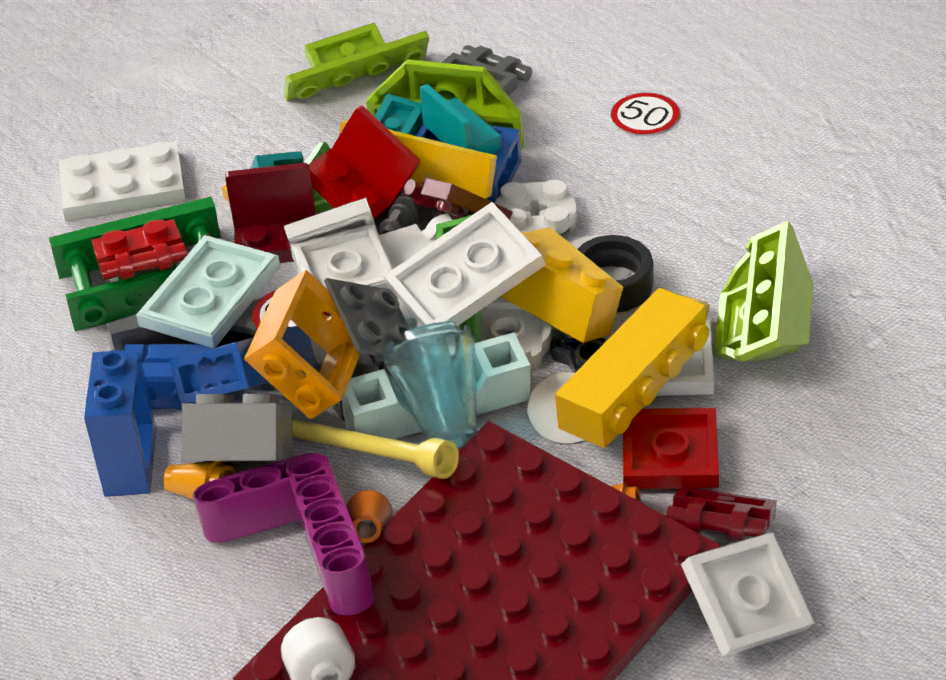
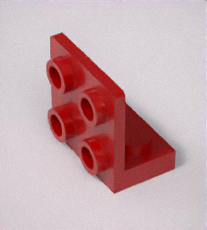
[309,105,420,222]

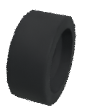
[578,235,654,313]

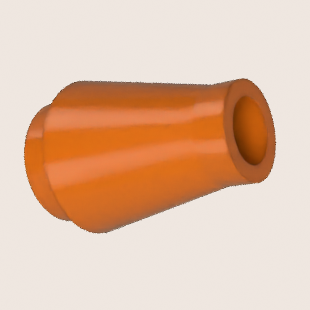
[346,490,393,543]

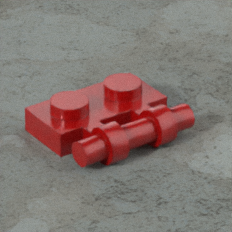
[91,219,187,280]

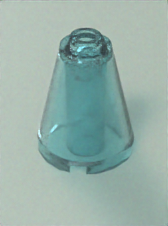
[383,321,478,451]

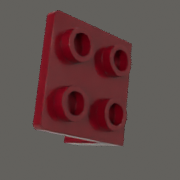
[225,163,316,263]

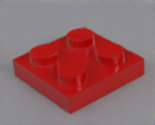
[623,408,719,489]

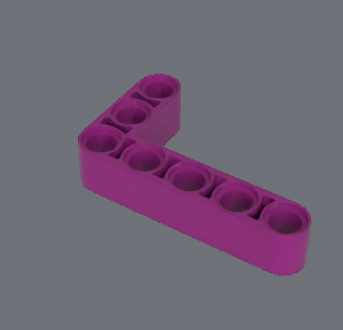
[193,453,375,615]

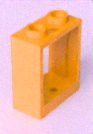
[244,270,361,420]

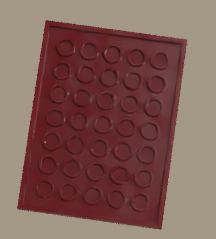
[233,421,721,680]

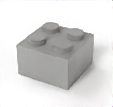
[182,394,292,461]

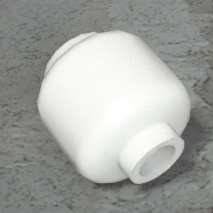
[281,617,355,680]

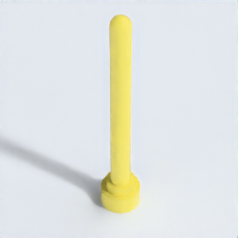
[292,419,459,479]

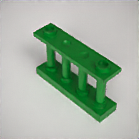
[48,197,221,331]

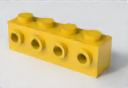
[555,287,709,449]

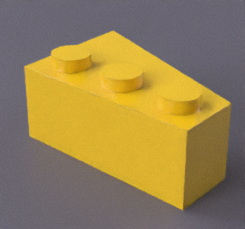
[500,227,623,343]

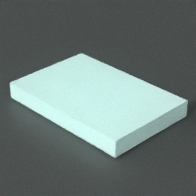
[136,235,280,348]

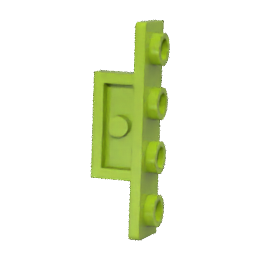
[284,22,430,101]

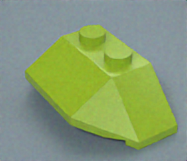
[366,59,524,150]
[713,221,814,362]

